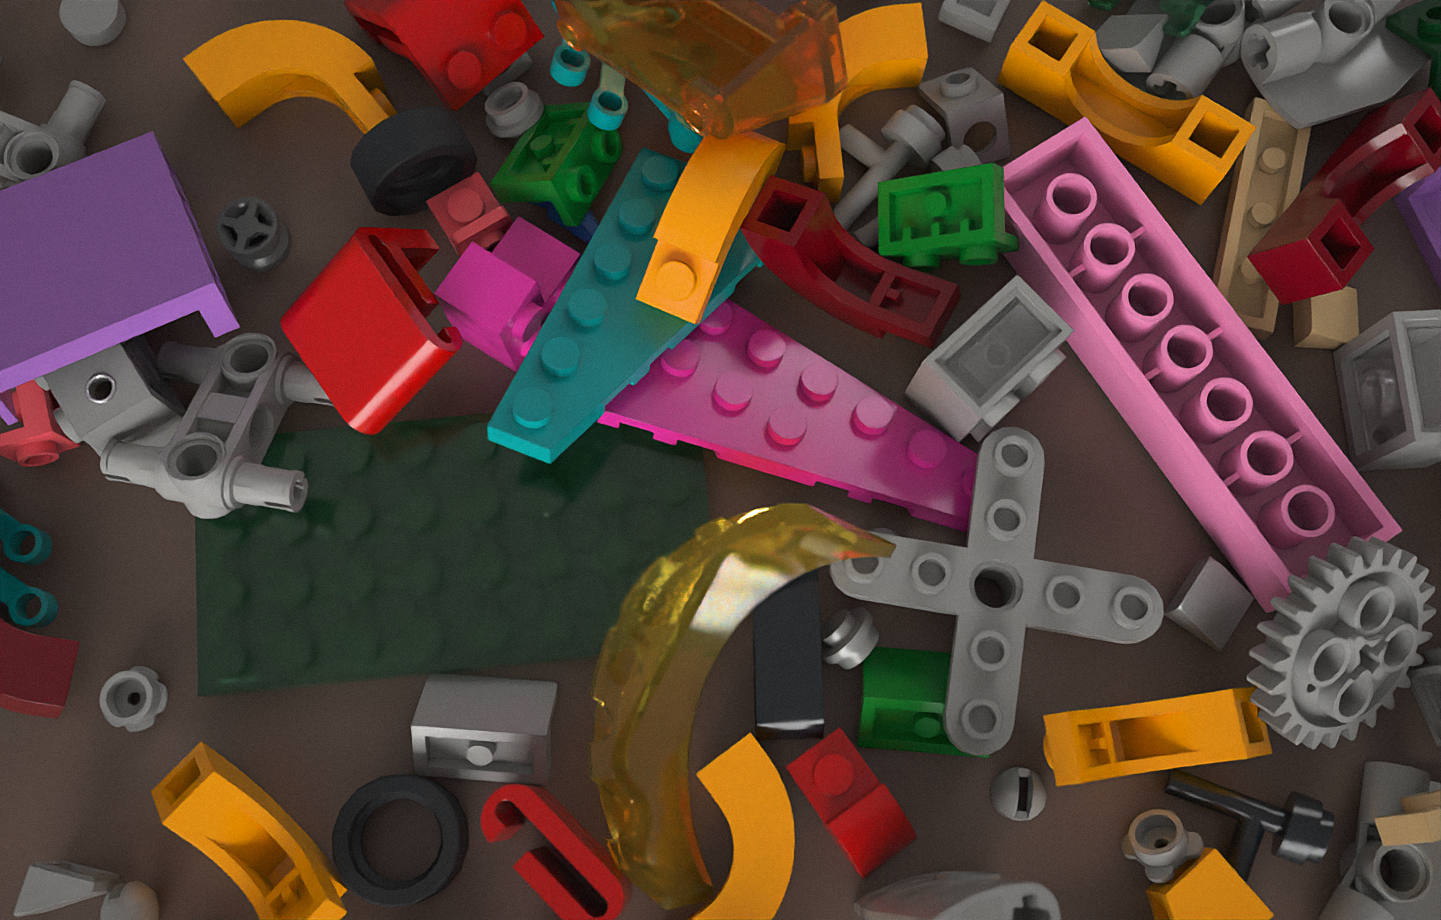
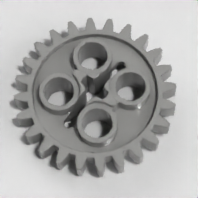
[1247,536,1437,750]

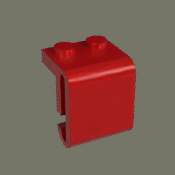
[344,0,544,112]
[280,227,463,435]
[481,784,632,920]

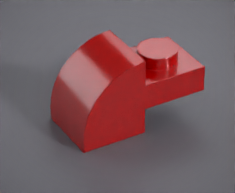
[784,727,917,880]

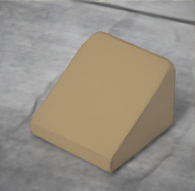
[1293,286,1359,349]

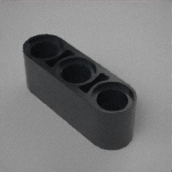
[751,549,824,740]

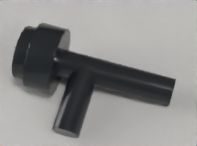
[1165,768,1334,882]

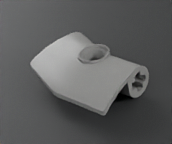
[1116,0,1304,100]
[1240,0,1432,129]
[1317,761,1441,920]
[854,871,1061,920]

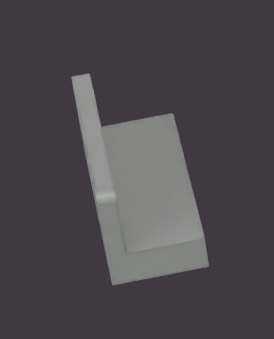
[411,673,557,785]

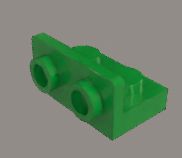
[490,102,623,227]
[878,162,1019,273]

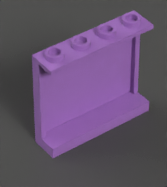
[0,131,240,425]

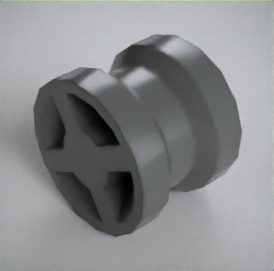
[216,197,292,272]

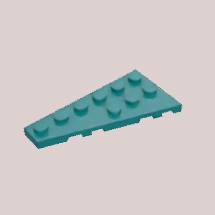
[487,147,764,464]

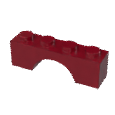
[1247,87,1441,305]

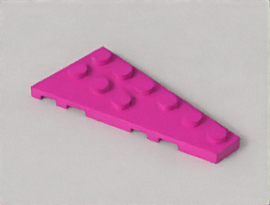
[597,298,977,532]

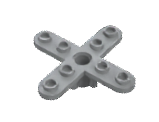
[829,427,1164,756]

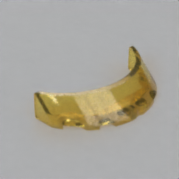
[586,503,897,910]

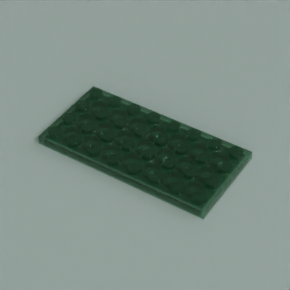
[195,412,722,698]

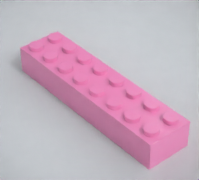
[1003,116,1403,613]

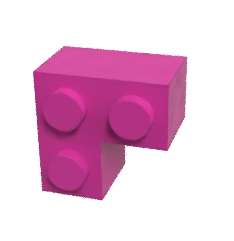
[434,216,581,373]

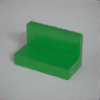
[856,646,990,758]

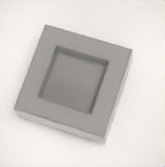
[937,0,1012,43]

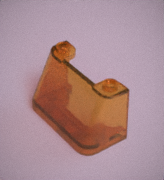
[553,0,848,139]

